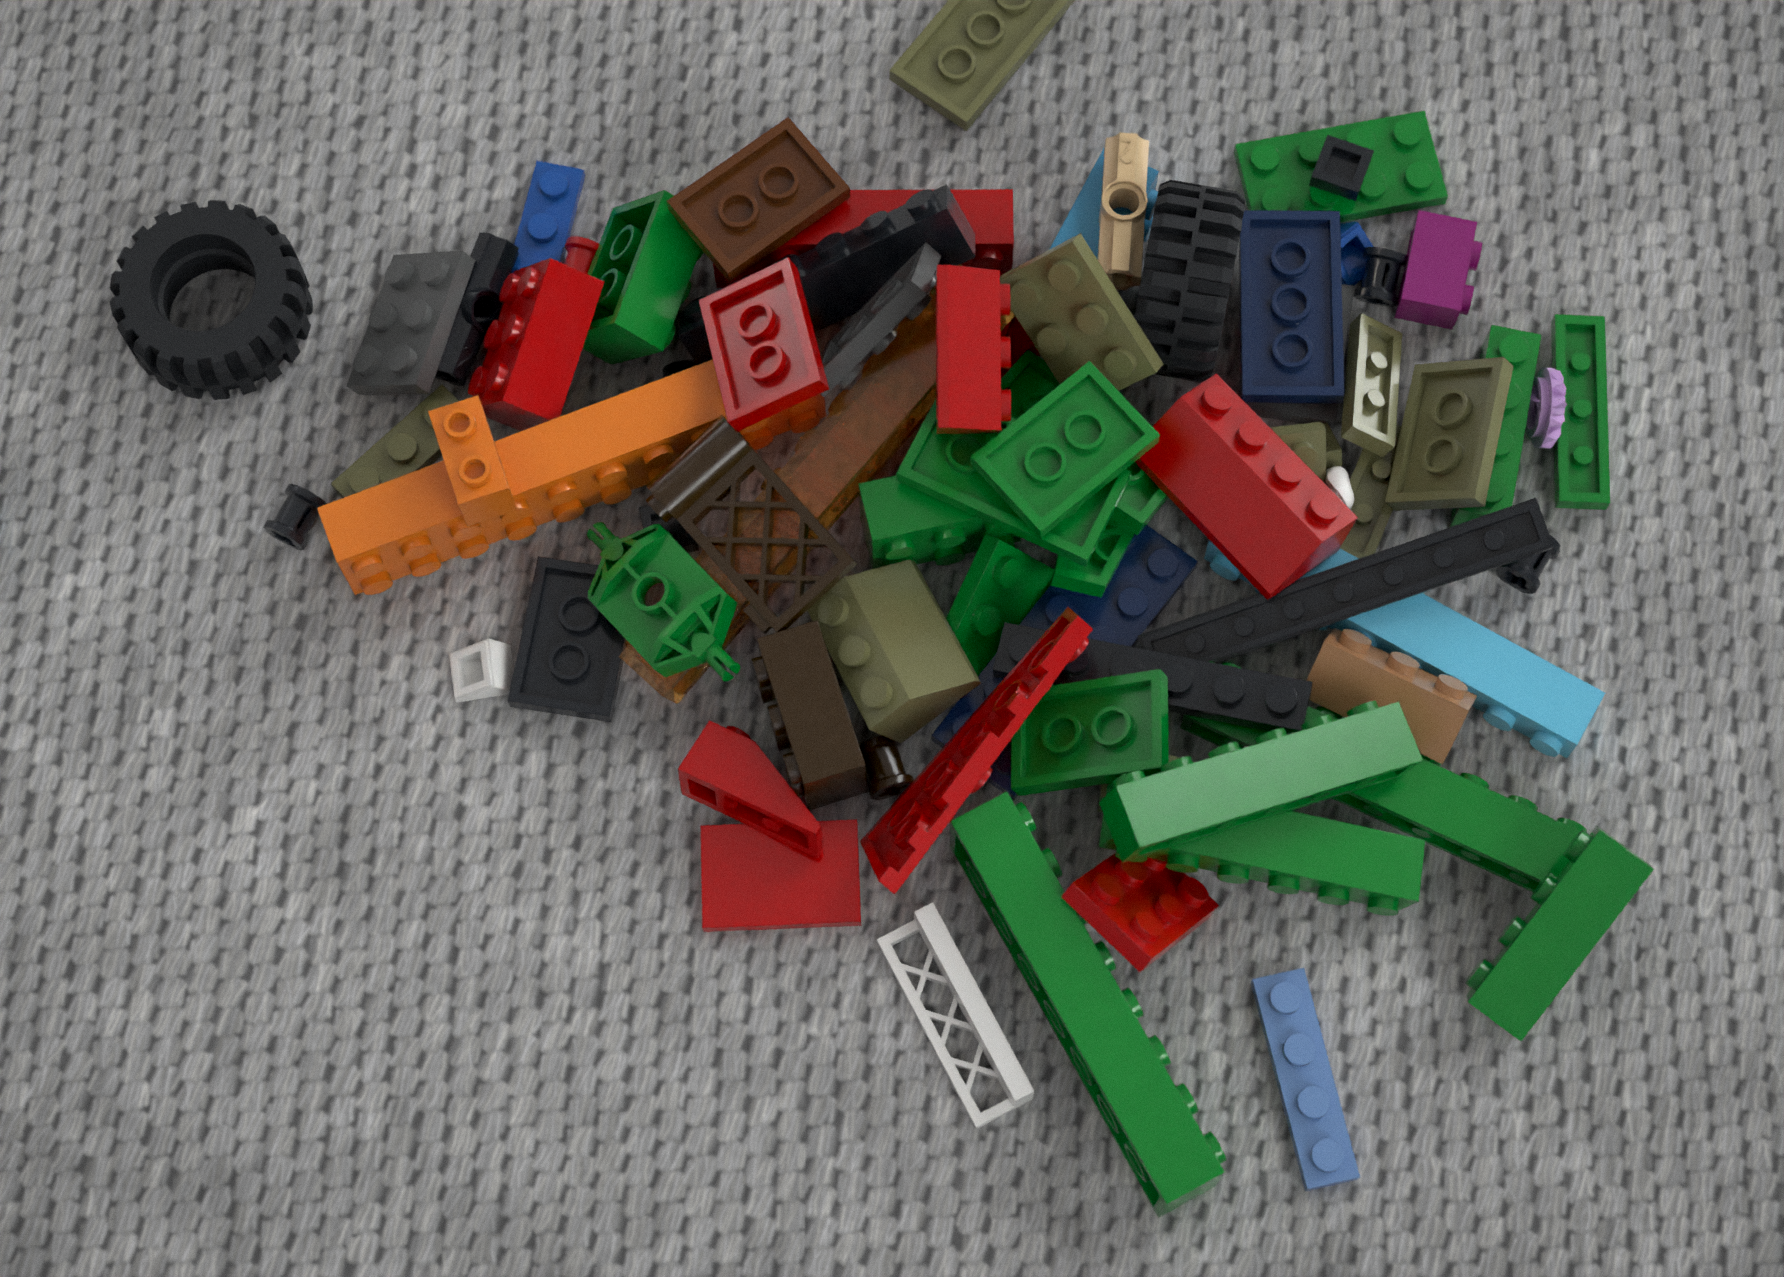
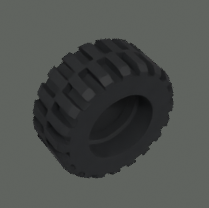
[1134,180,1246,382]
[110,200,313,400]

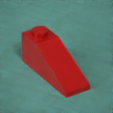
[678,720,823,859]

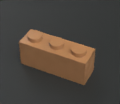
[1306,628,1477,764]

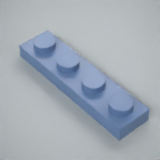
[1251,968,1360,1191]

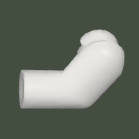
[1325,466,1355,509]

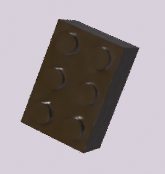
[751,620,868,811]

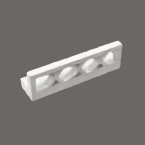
[877,902,1034,1129]

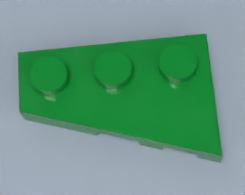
[946,534,1054,676]

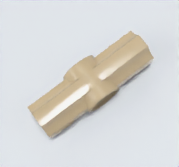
[1097,132,1149,290]

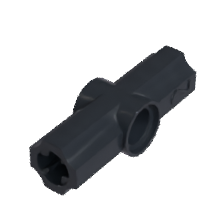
[435,233,519,386]

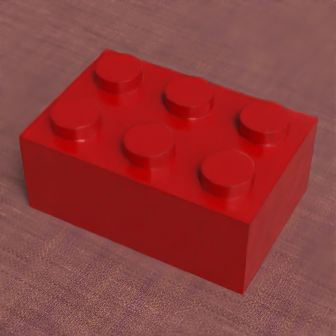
[468,258,604,431]

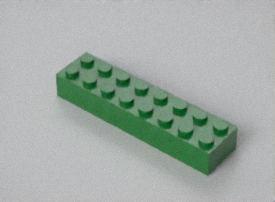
[950,791,1226,1218]

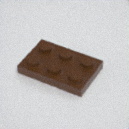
[667,117,850,282]

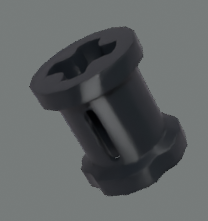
[1353,247,1408,307]
[263,484,327,551]
[1495,534,1561,594]

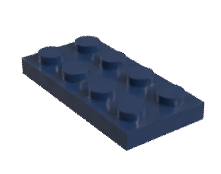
[1239,210,1345,403]

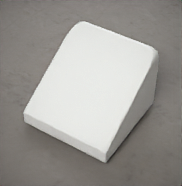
[449,638,514,703]

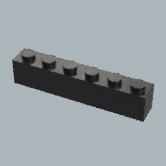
[678,184,976,365]

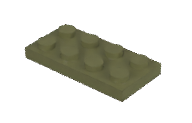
[889,0,1075,131]

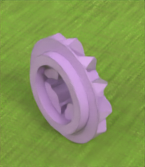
[1526,367,1567,449]

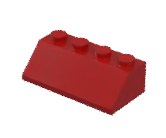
[1135,374,1358,600]

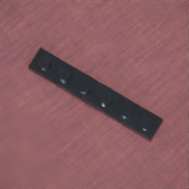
[993,622,1313,735]

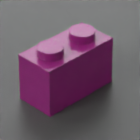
[1394,210,1482,330]

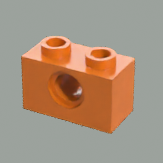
[428,395,517,526]

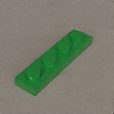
[1551,314,1610,510]

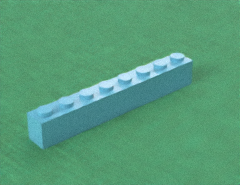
[1204,540,1605,758]

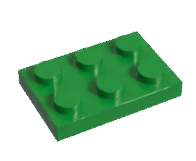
[970,361,1160,539]
[1011,669,1169,796]

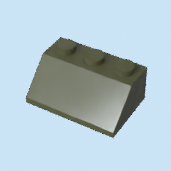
[807,559,981,743]

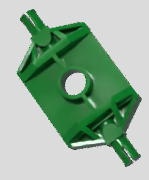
[587,522,740,682]

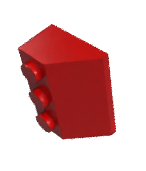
[935,265,1011,434]

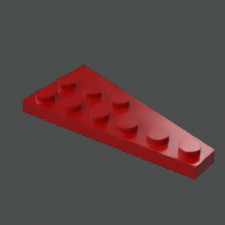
[860,607,1093,895]

